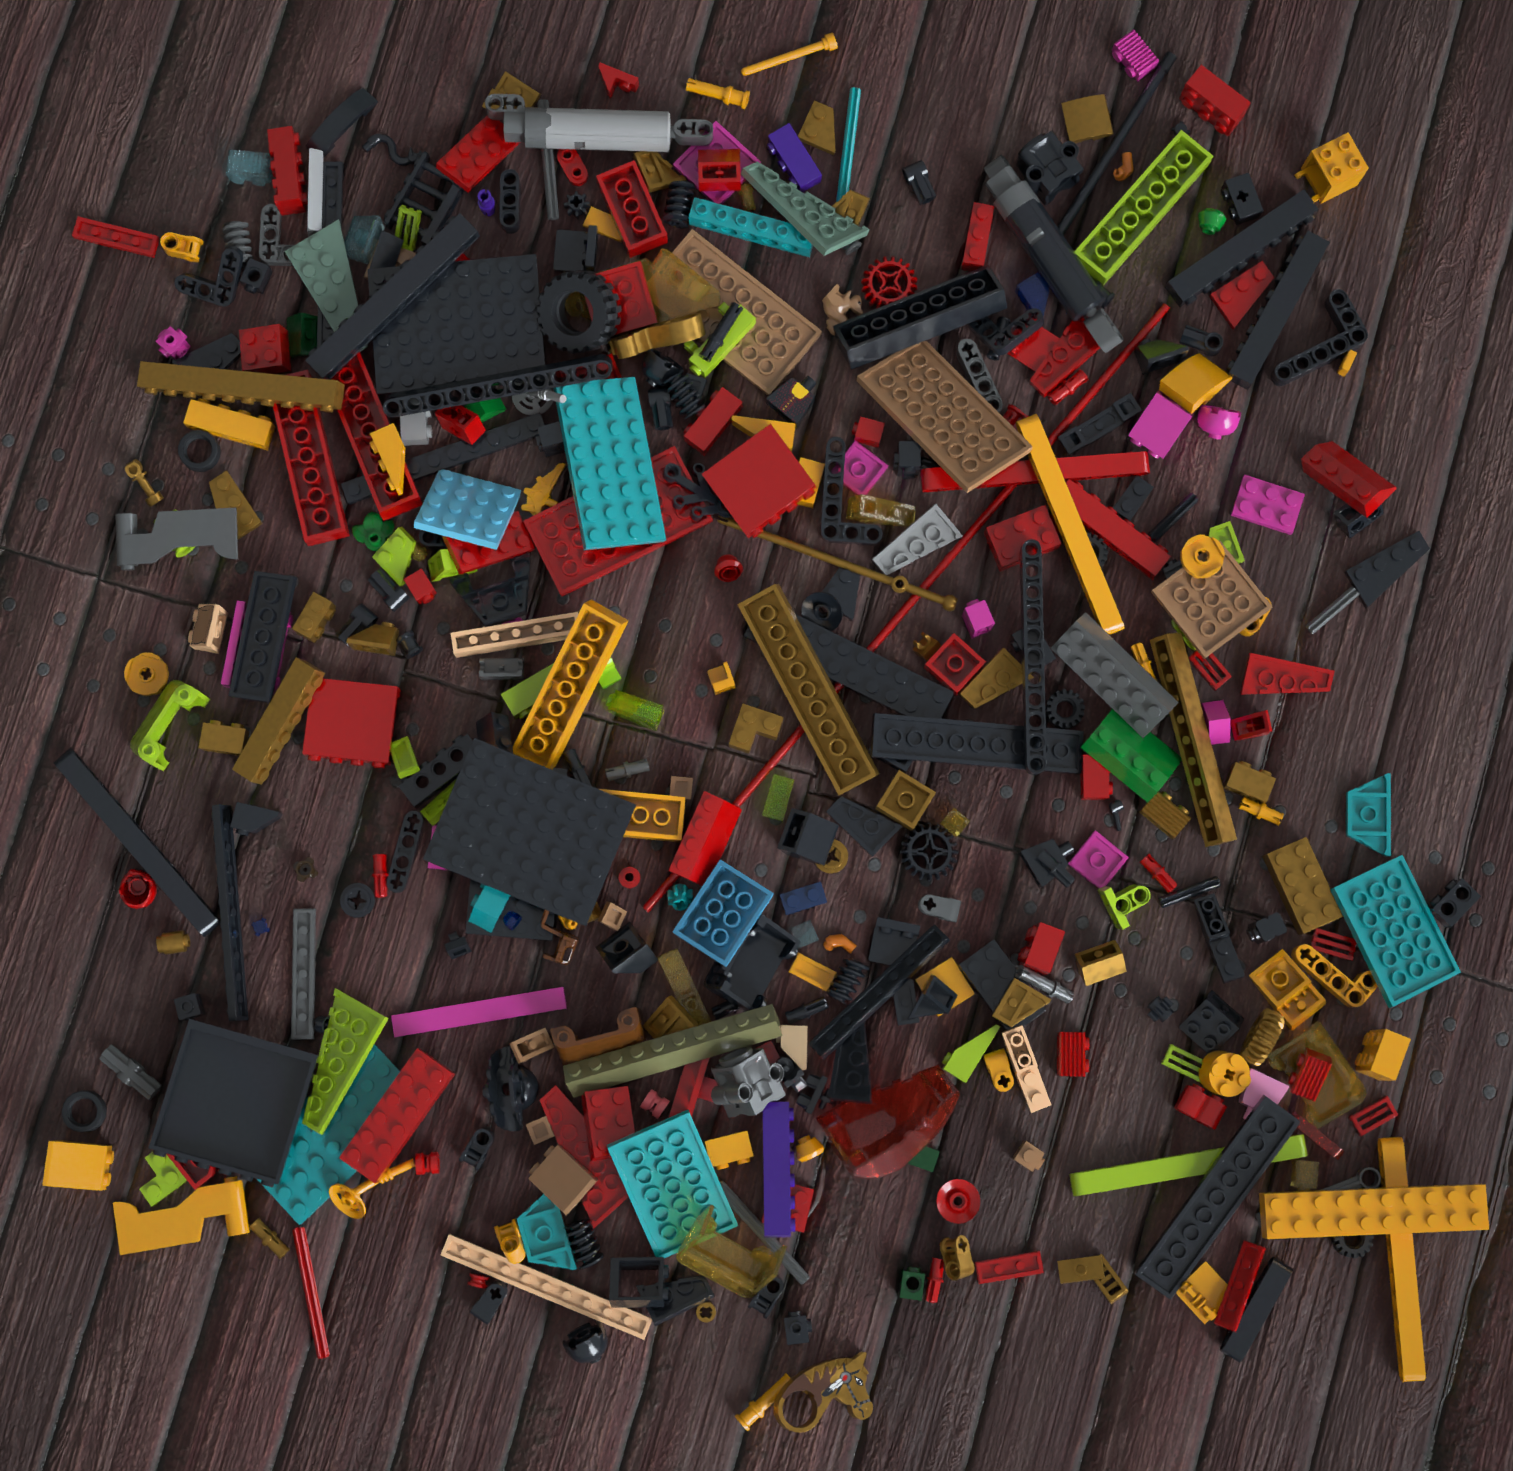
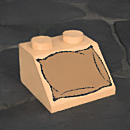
[188,604,228,654]

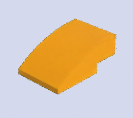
[1159,353,1232,414]
[1249,949,1326,1031]

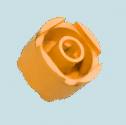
[1199,1050,1251,1097]

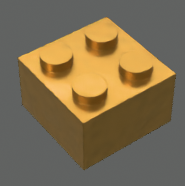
[876,770,936,831]

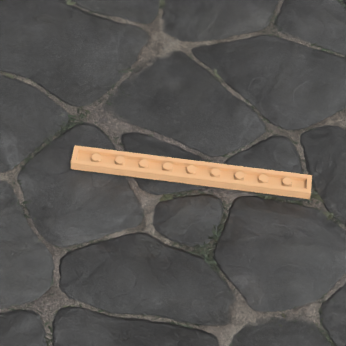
[441,1234,652,1340]

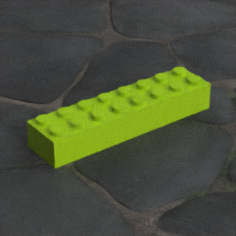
[1074,130,1213,286]

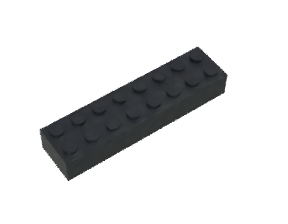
[833,265,1007,370]

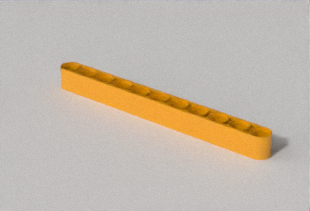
[1016,414,1124,635]
[1378,1137,1426,1382]

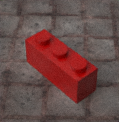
[961,202,994,271]
[683,387,743,456]

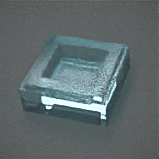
[790,920,819,949]

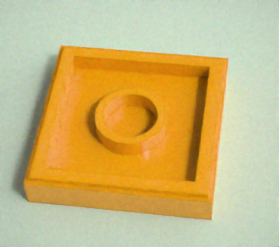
[915,957,975,1017]

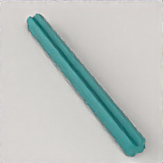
[836,87,861,202]

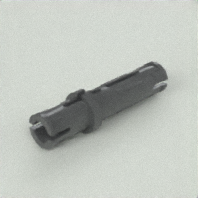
[1015,965,1074,1004]

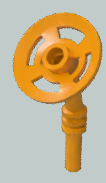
[329,1158,415,1219]

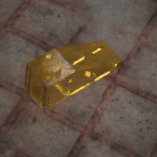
[847,494,916,527]

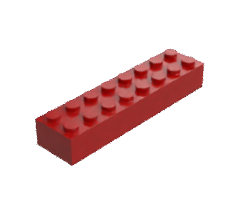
[330,352,423,521]
[273,370,350,546]

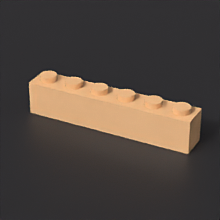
[451,612,579,658]

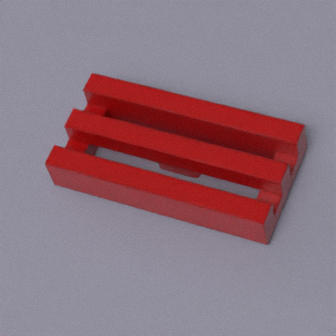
[1188,651,1232,691]
[1310,928,1357,961]
[1349,1096,1398,1136]

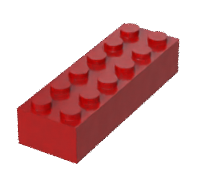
[339,1048,456,1184]

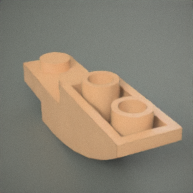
[1002,1025,1051,1113]

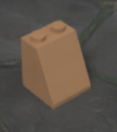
[528,1144,598,1215]

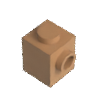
[1012,1140,1045,1172]

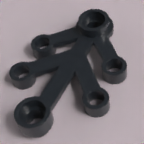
[662,463,732,521]

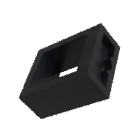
[609,1257,669,1308]

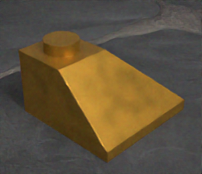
[346,622,399,656]

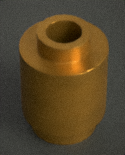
[156,930,190,955]

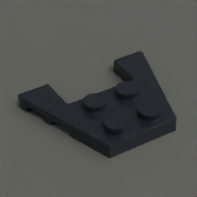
[449,553,531,627]

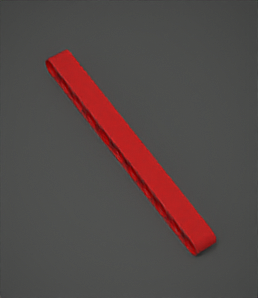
[920,451,1150,492]

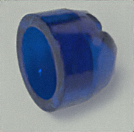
[503,911,522,931]

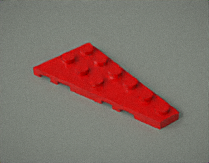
[540,1085,629,1228]

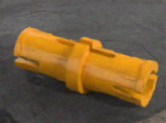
[1238,796,1284,826]

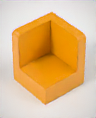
[708,661,735,695]

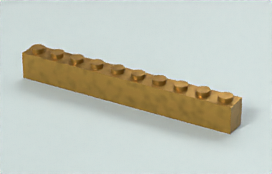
[137,361,345,412]
[1150,633,1237,847]

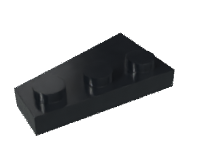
[636,1275,715,1326]

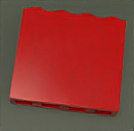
[702,423,817,538]
[302,678,400,768]

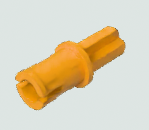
[1131,643,1157,681]

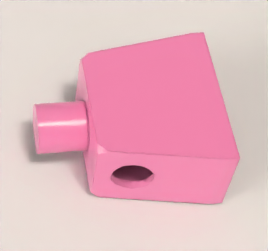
[1239,1068,1289,1119]

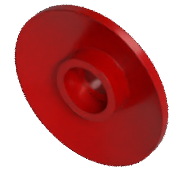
[936,1179,980,1224]

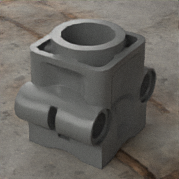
[711,1046,786,1118]

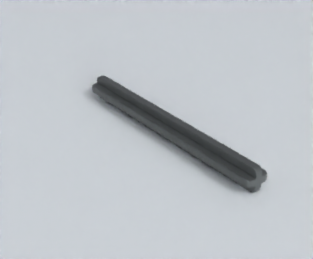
[537,99,559,220]
[720,1181,810,1284]

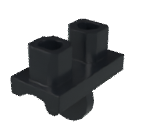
[775,1057,807,1093]
[796,1074,835,1114]

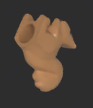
[822,284,863,336]

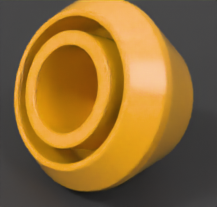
[796,1135,824,1162]

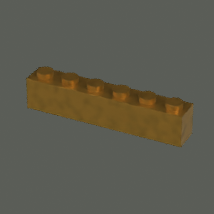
[232,657,325,785]

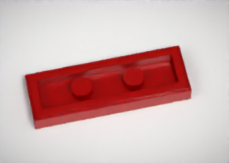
[974,1251,1044,1284]

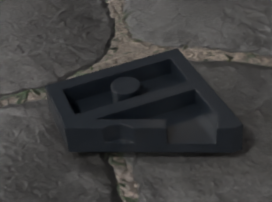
[822,567,860,621]

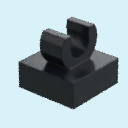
[444,931,472,959]

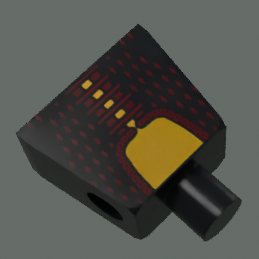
[766,376,816,430]

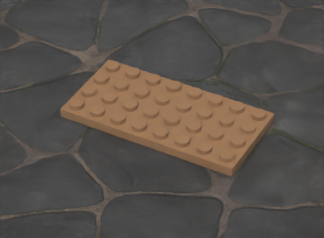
[647,229,822,396]
[857,341,1033,493]

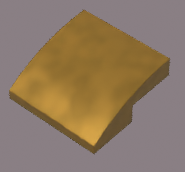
[482,71,541,109]
[1061,94,1114,143]

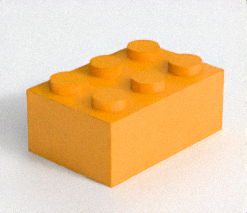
[1355,1029,1411,1081]

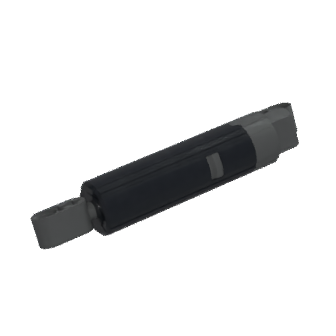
[984,155,1124,353]

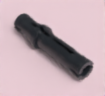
[699,302,743,362]

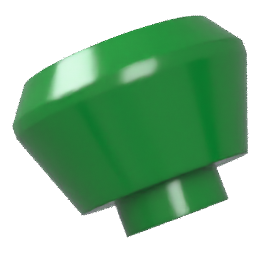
[1198,208,1226,235]

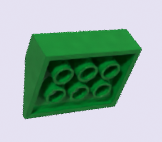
[1081,709,1182,803]

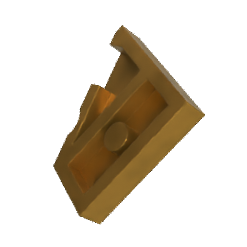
[633,151,686,192]

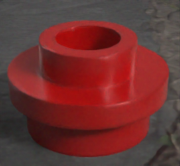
[619,867,640,889]

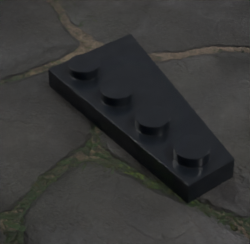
[828,1022,872,1104]

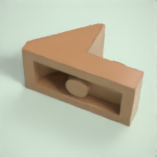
[509,1028,554,1063]

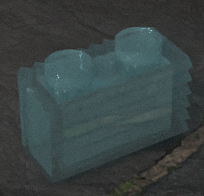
[226,150,273,186]

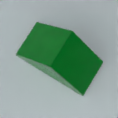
[464,398,507,423]

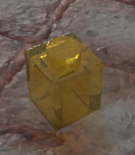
[1291,1160,1319,1191]

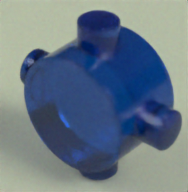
[251,918,270,936]

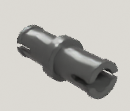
[605,758,650,782]

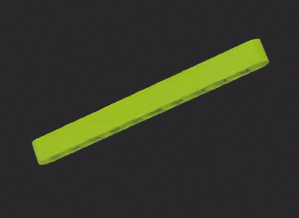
[1069,1134,1308,1196]

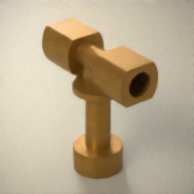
[125,459,164,507]

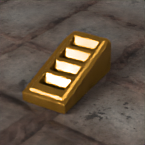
[1094,1254,1129,1304]

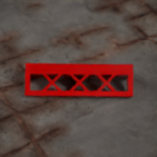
[669,1058,709,1118]

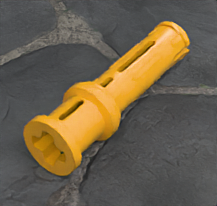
[686,78,750,110]
[735,1373,791,1431]

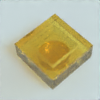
[940,808,970,838]

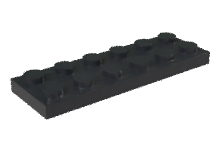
[228,571,297,703]

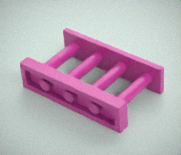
[221,601,293,695]

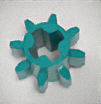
[667,884,693,911]

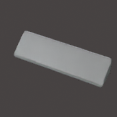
[307,148,323,237]

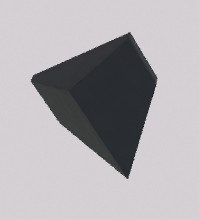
[908,974,957,1019]

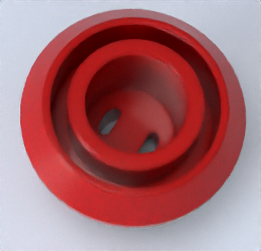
[714,554,743,582]

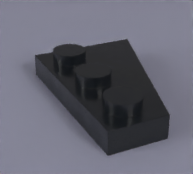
[172,333,241,370]
[826,796,902,857]

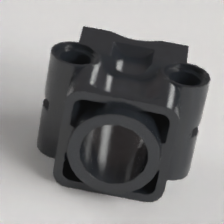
[1016,131,1084,206]

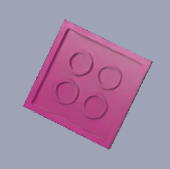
[673,121,761,205]

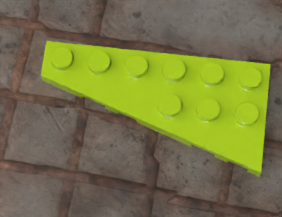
[302,988,389,1135]

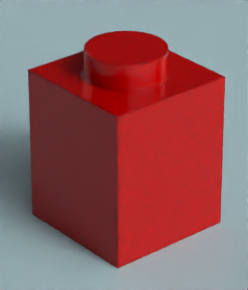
[852,416,885,448]
[403,568,437,604]

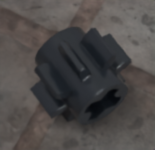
[563,191,590,219]
[1147,996,1174,1023]

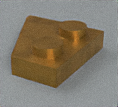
[798,101,835,155]
[832,190,870,226]
[992,978,1051,1027]
[643,995,699,1039]

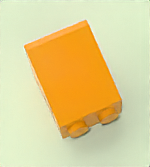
[42,1140,114,1191]

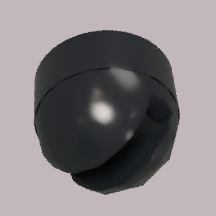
[313,1016,330,1034]

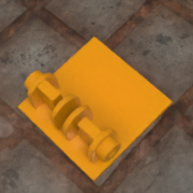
[1176,1261,1228,1324]

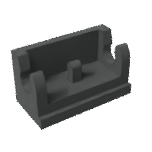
[479,658,524,680]

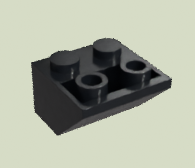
[777,808,839,866]

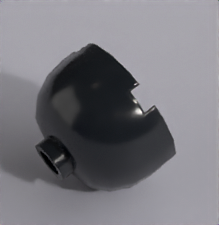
[641,349,684,388]
[562,1321,608,1364]

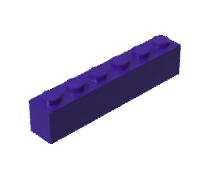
[763,1102,795,1238]

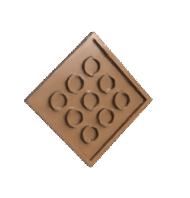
[1151,540,1273,659]

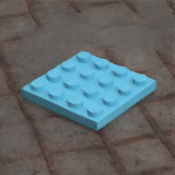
[414,469,521,550]

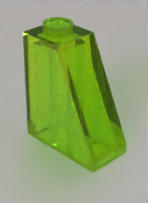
[606,690,664,731]

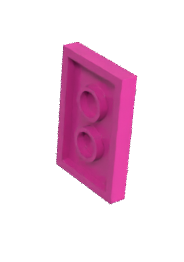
[1230,475,1305,535]

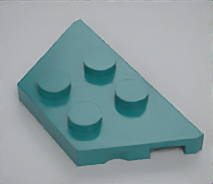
[1346,773,1391,857]
[517,1194,577,1270]

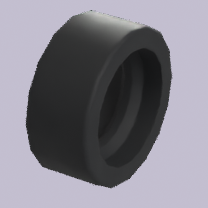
[178,430,221,472]
[61,1091,107,1133]

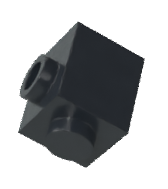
[784,1310,812,1345]

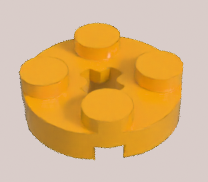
[1180,535,1225,579]
[124,652,169,696]

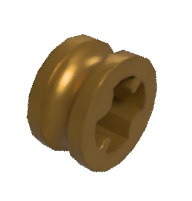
[696,1301,716,1323]

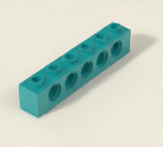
[689,197,813,258]

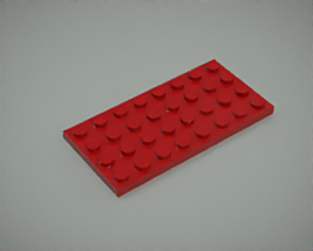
[523,446,713,597]

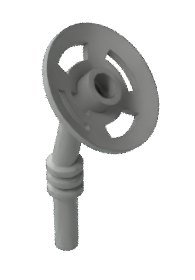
[512,381,567,416]

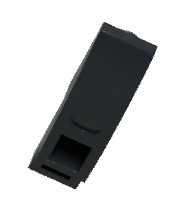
[1194,893,1245,984]

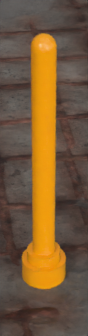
[741,32,838,76]

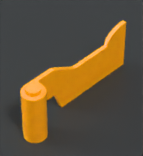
[113,1176,250,1255]

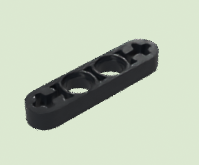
[387,811,424,893]

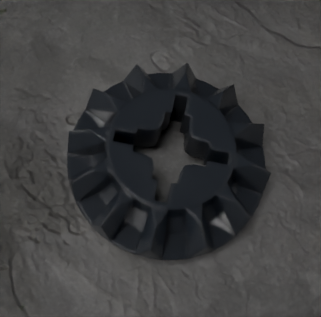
[340,883,375,918]

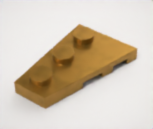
[209,470,263,539]

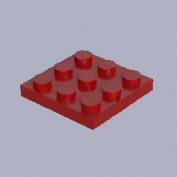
[585,261,658,335]

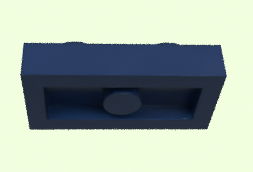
[780,882,827,915]

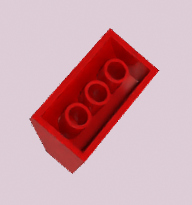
[1301,441,1397,518]
[668,791,742,886]

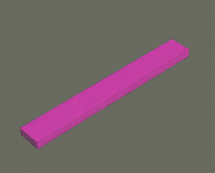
[391,987,567,1037]

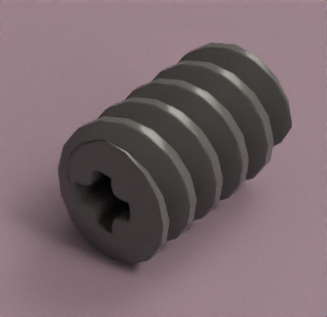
[222,221,253,268]

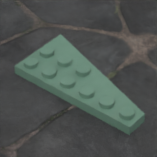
[741,161,870,256]
[285,219,368,352]

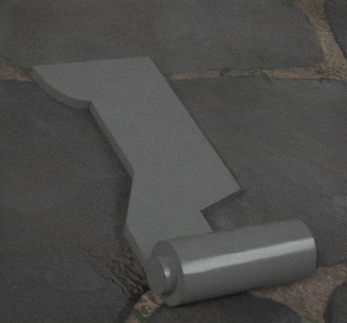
[116,508,238,571]

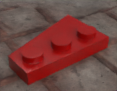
[1209,261,1274,330]

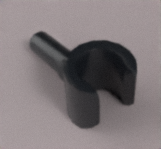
[1109,800,1124,831]

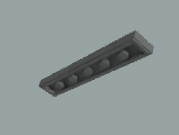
[291,909,316,1039]

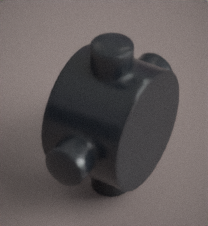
[1171,121,1190,136]

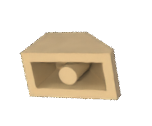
[776,1025,807,1070]

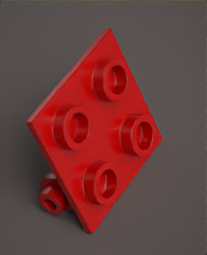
[1007,318,1060,372]

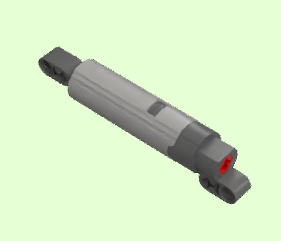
[485,94,714,152]

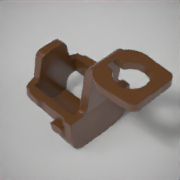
[540,910,579,965]

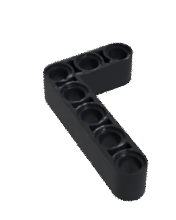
[1271,289,1368,386]
[820,437,883,545]

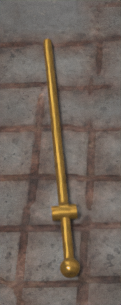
[717,516,958,611]

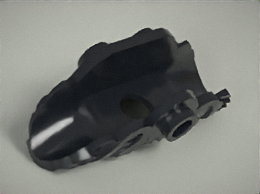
[482,1046,539,1131]

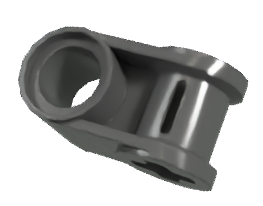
[918,895,961,923]

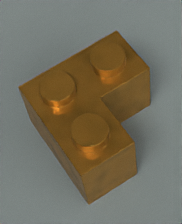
[729,704,784,754]

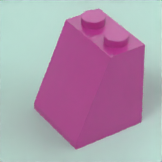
[1128,391,1195,459]

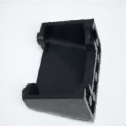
[703,914,801,1011]

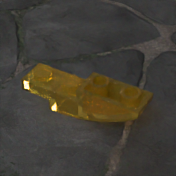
[657,948,712,1025]

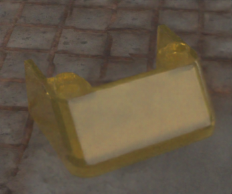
[676,1205,787,1298]

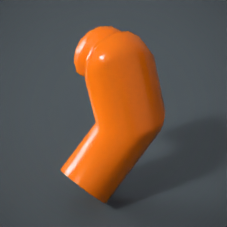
[1113,152,1133,181]
[823,934,857,954]

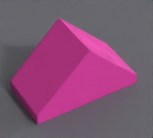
[1201,700,1230,745]

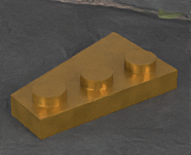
[959,648,1034,709]

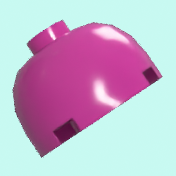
[1198,405,1241,439]

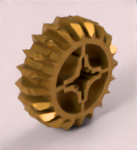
[1240,1008,1285,1066]

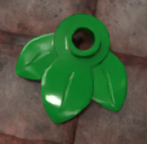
[352,512,394,551]

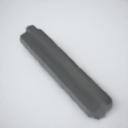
[1306,587,1359,634]

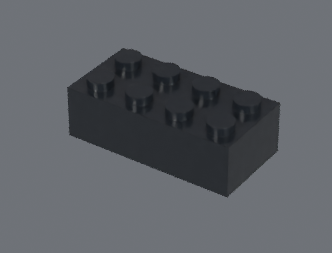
[958,940,1046,1031]

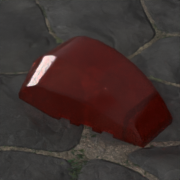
[816,1065,960,1180]

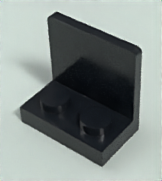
[553,225,599,272]
[868,917,920,965]
[1179,990,1244,1054]

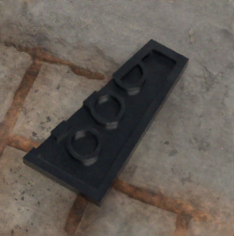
[1344,531,1430,608]

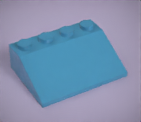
[673,859,774,967]

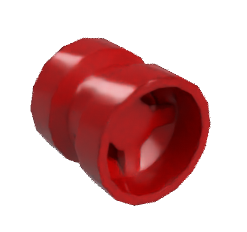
[415,1152,440,1175]

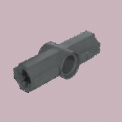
[99,1044,162,1100]

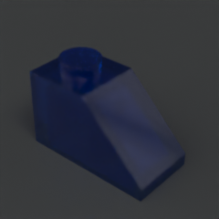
[1015,272,1050,317]

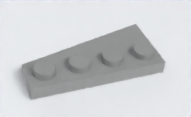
[871,504,963,575]

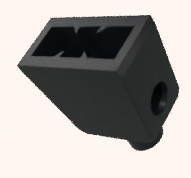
[1019,839,1074,888]

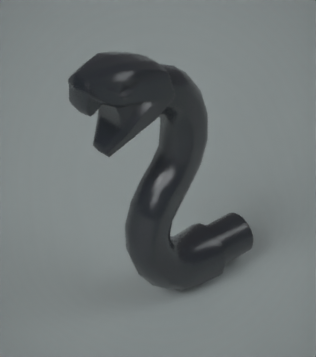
[361,133,423,166]

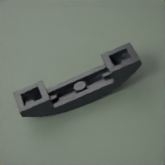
[306,88,379,158]
[1058,393,1142,455]

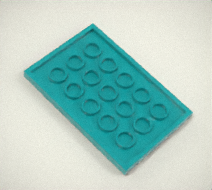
[1330,855,1461,1008]
[607,1110,738,1258]

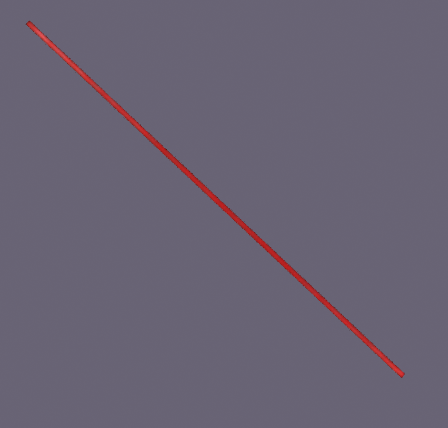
[642,303,1170,913]

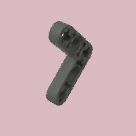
[259,204,294,266]

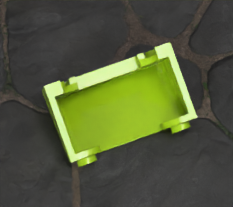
[130,680,210,771]

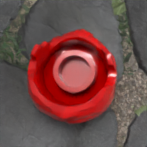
[119,869,157,909]

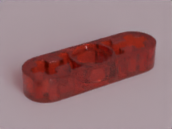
[1292,1112,1344,1160]

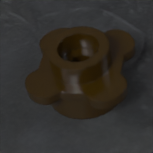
[293,857,318,882]

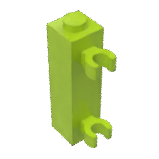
[684,302,756,378]

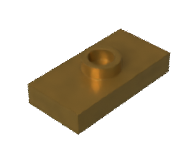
[1057,1255,1105,1284]

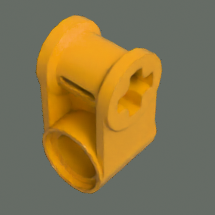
[160,232,204,262]
[983,1048,1014,1092]
[494,1219,526,1264]

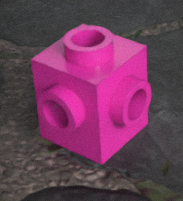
[156,326,191,360]

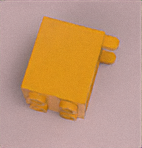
[1295,132,1369,204]

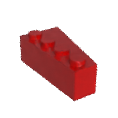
[267,126,308,216]

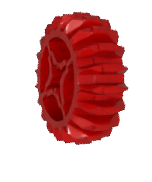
[861,256,918,309]

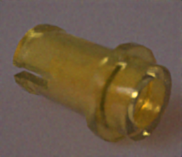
[738,184,756,212]
[410,535,428,562]

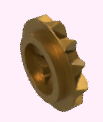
[815,839,848,874]

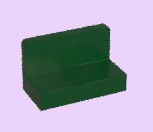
[286,312,318,359]

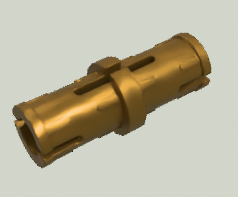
[249,1218,290,1259]

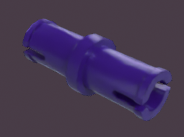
[477,189,495,216]

